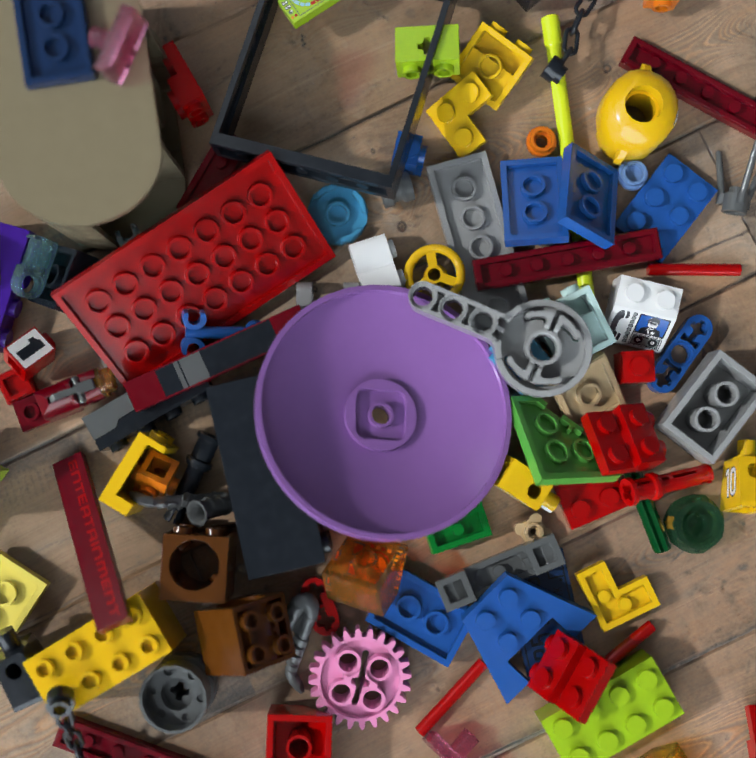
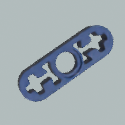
[646,314,713,393]

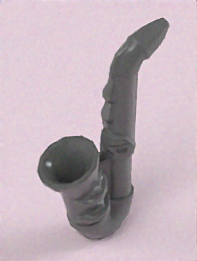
[128,491,233,527]
[285,592,320,694]

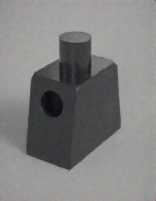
[0,626,44,713]

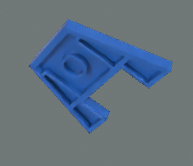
[461,571,597,704]

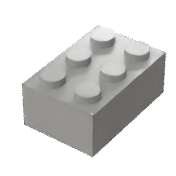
[654,349,756,464]

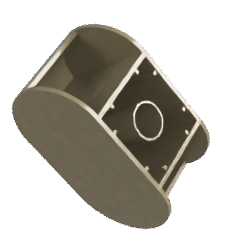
[0,0,187,251]

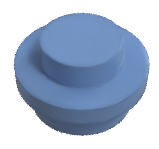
[618,160,648,191]

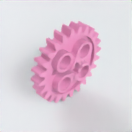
[308,624,412,730]

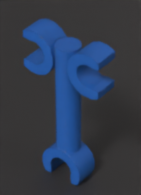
[180,309,261,355]

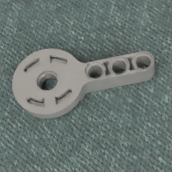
[408,281,593,398]

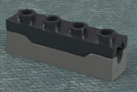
[82,380,214,453]

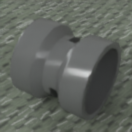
[381,170,415,209]

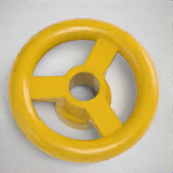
[404,244,466,297]

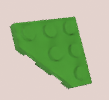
[510,396,622,486]

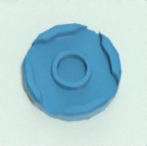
[308,184,368,246]

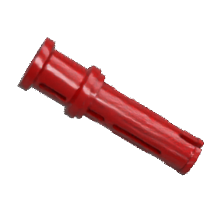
[619,464,714,506]

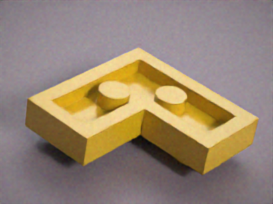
[426,71,494,157]
[574,560,661,632]

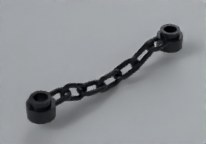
[540,0,597,84]
[45,685,85,758]

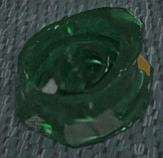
[662,494,724,554]

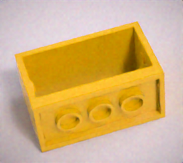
[22,582,187,719]

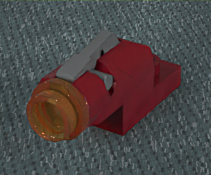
[12,367,118,432]

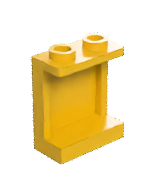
[98,430,179,516]

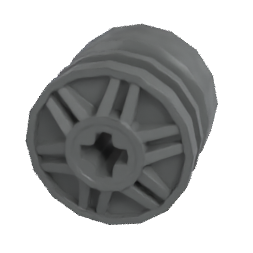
[139,650,218,734]

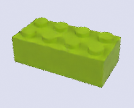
[534,649,685,758]

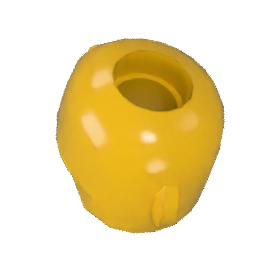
[595,63,679,166]

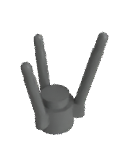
[716,139,756,216]

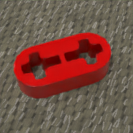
[301,575,341,636]

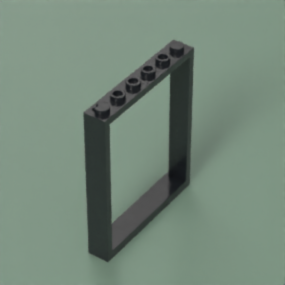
[209,0,457,200]

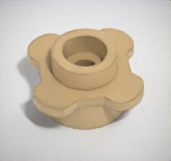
[514,513,552,543]

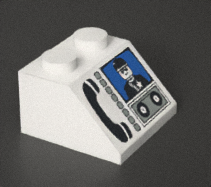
[605,274,683,354]

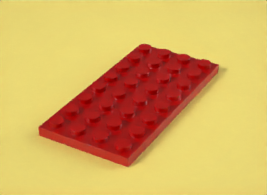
[51,149,336,388]

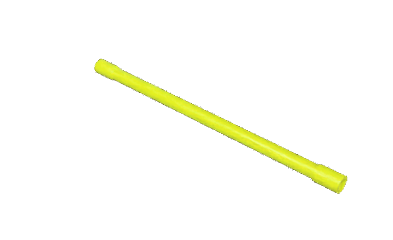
[541,14,595,296]

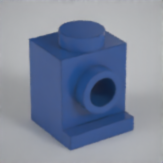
[391,131,428,177]

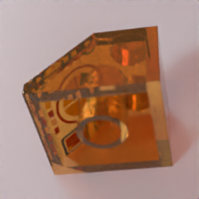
[322,536,408,617]

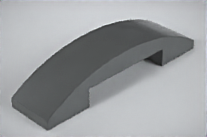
[435,533,566,613]

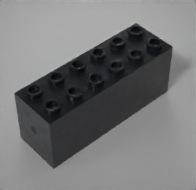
[206,375,333,580]

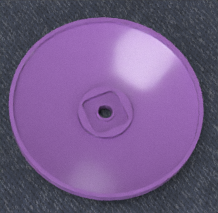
[254,285,512,542]

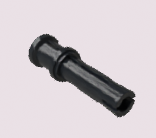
[163,430,219,525]

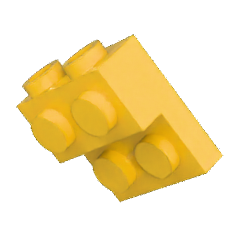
[450,21,535,111]

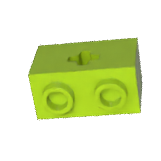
[395,24,460,80]

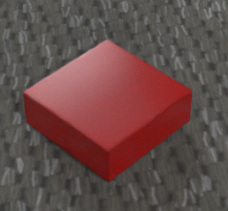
[0,369,39,406]

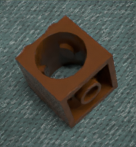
[159,523,238,604]
[194,592,296,676]

